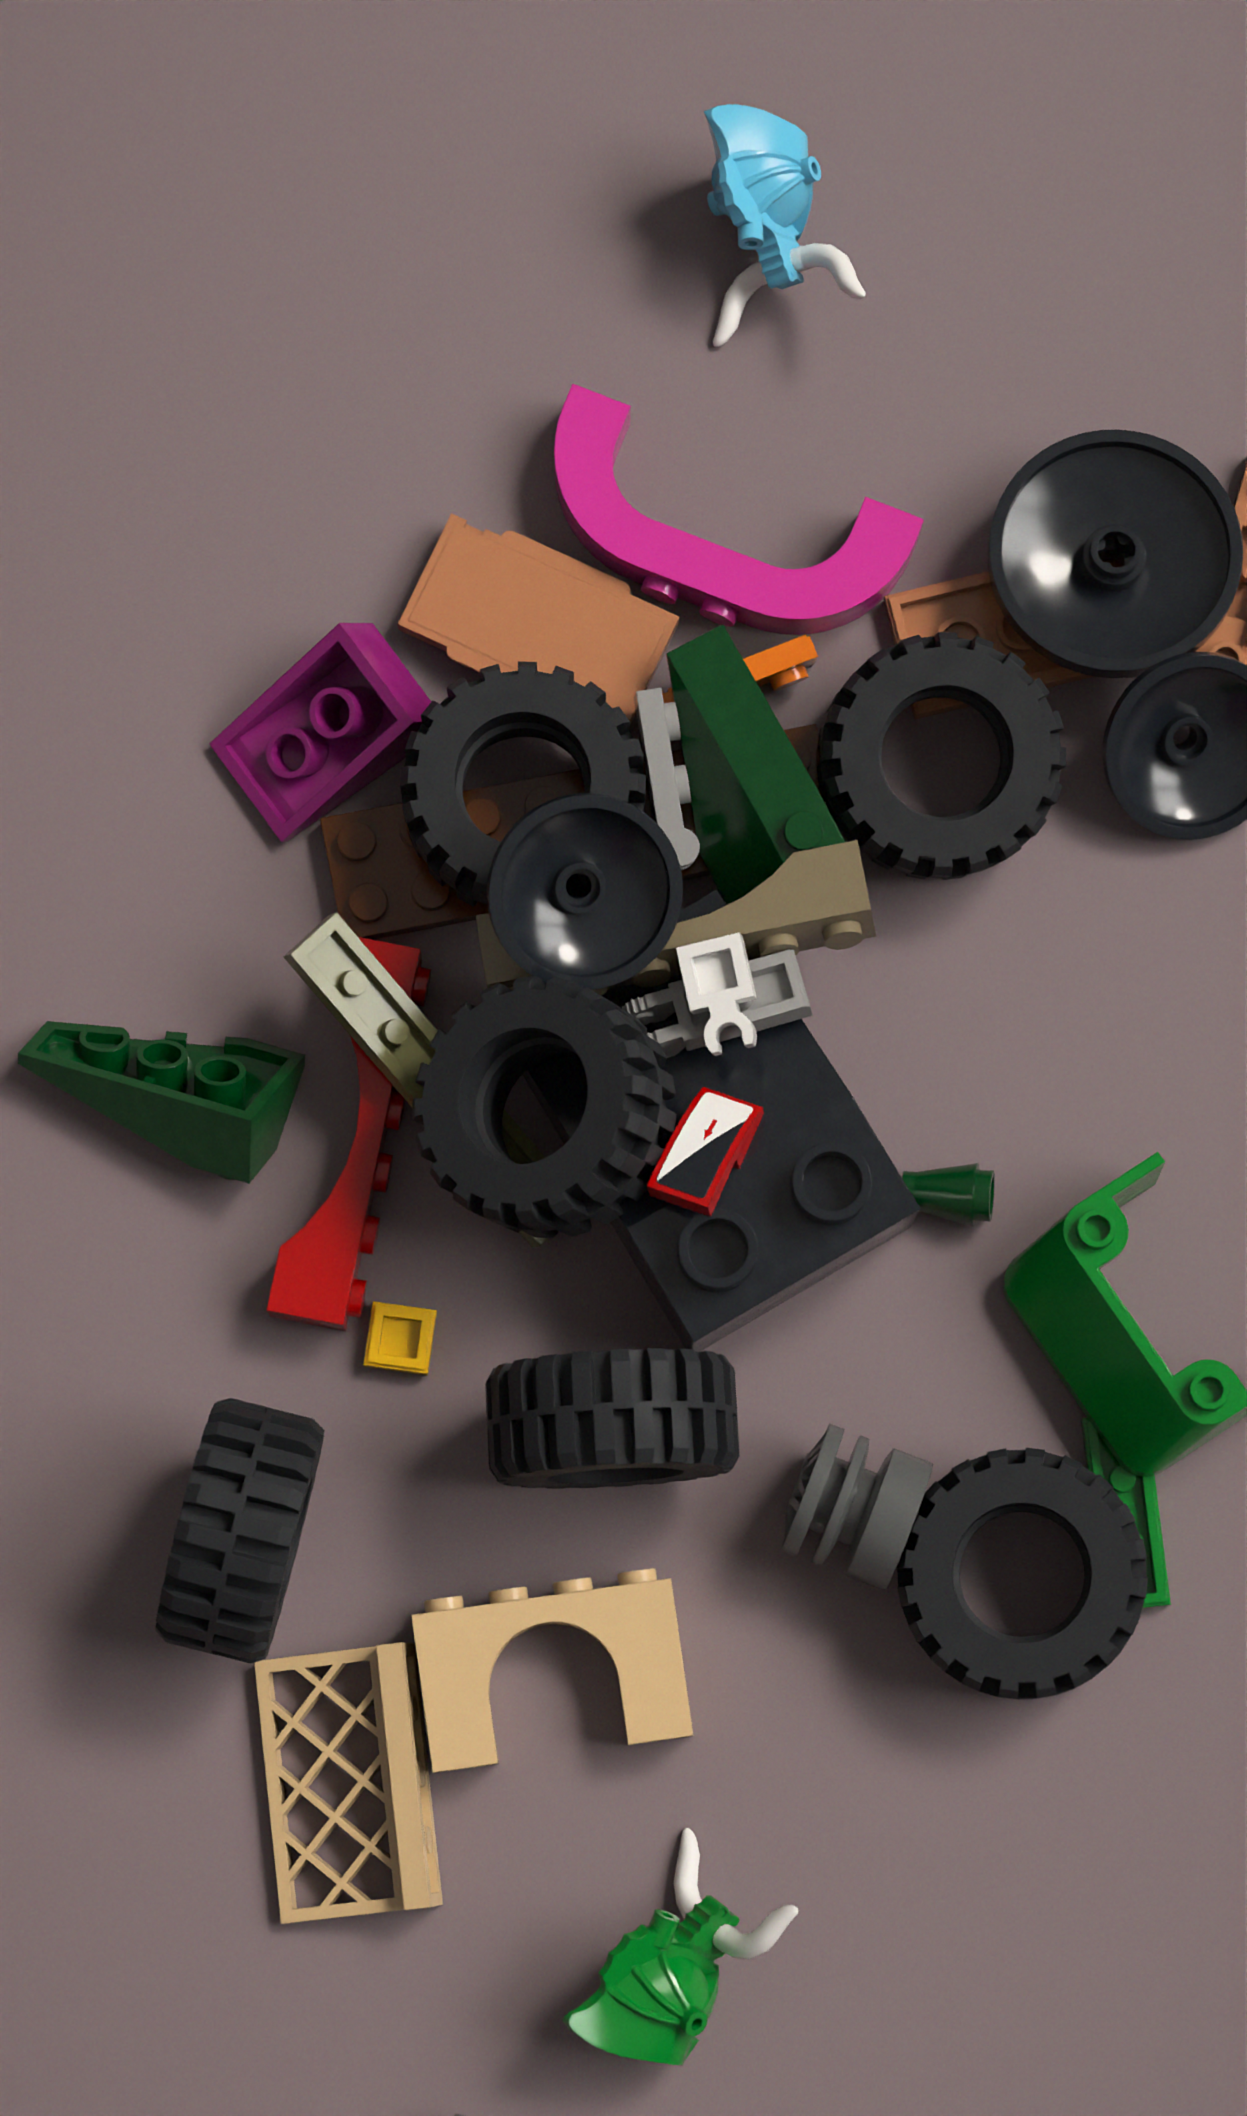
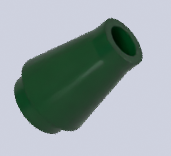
[902,1163,995,1227]

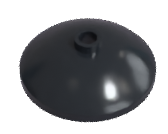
[1102,652,1247,840]
[487,793,683,990]

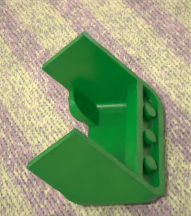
[1003,1152,1247,1477]

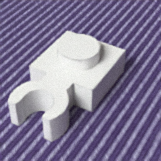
[676,932,757,1056]

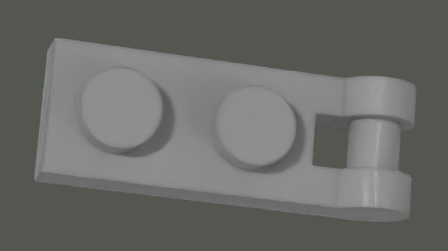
[634,687,700,871]

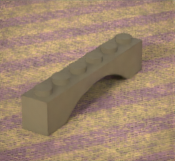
[476,840,876,995]

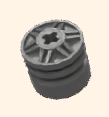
[781,1423,933,1591]

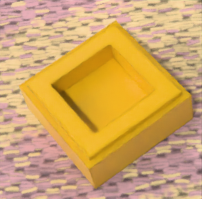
[364,1301,437,1376]

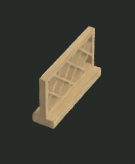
[254,1642,443,1924]

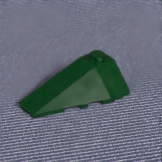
[666,624,845,905]
[18,1021,305,1184]

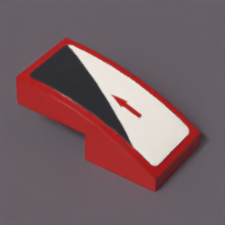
[647,1087,764,1217]

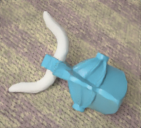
[704,104,866,347]

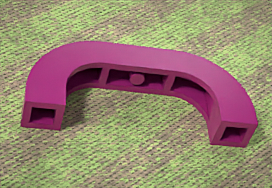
[554,383,924,635]

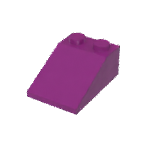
[209,623,431,842]

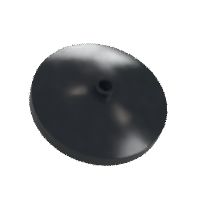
[987,429,1243,678]

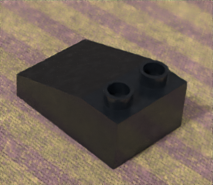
[522,890,920,1352]

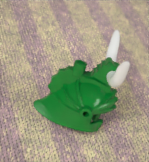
[562,1828,798,2066]

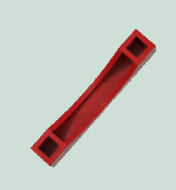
[267,937,431,1331]

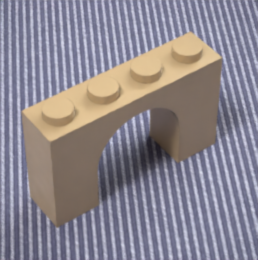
[412,1568,693,1773]

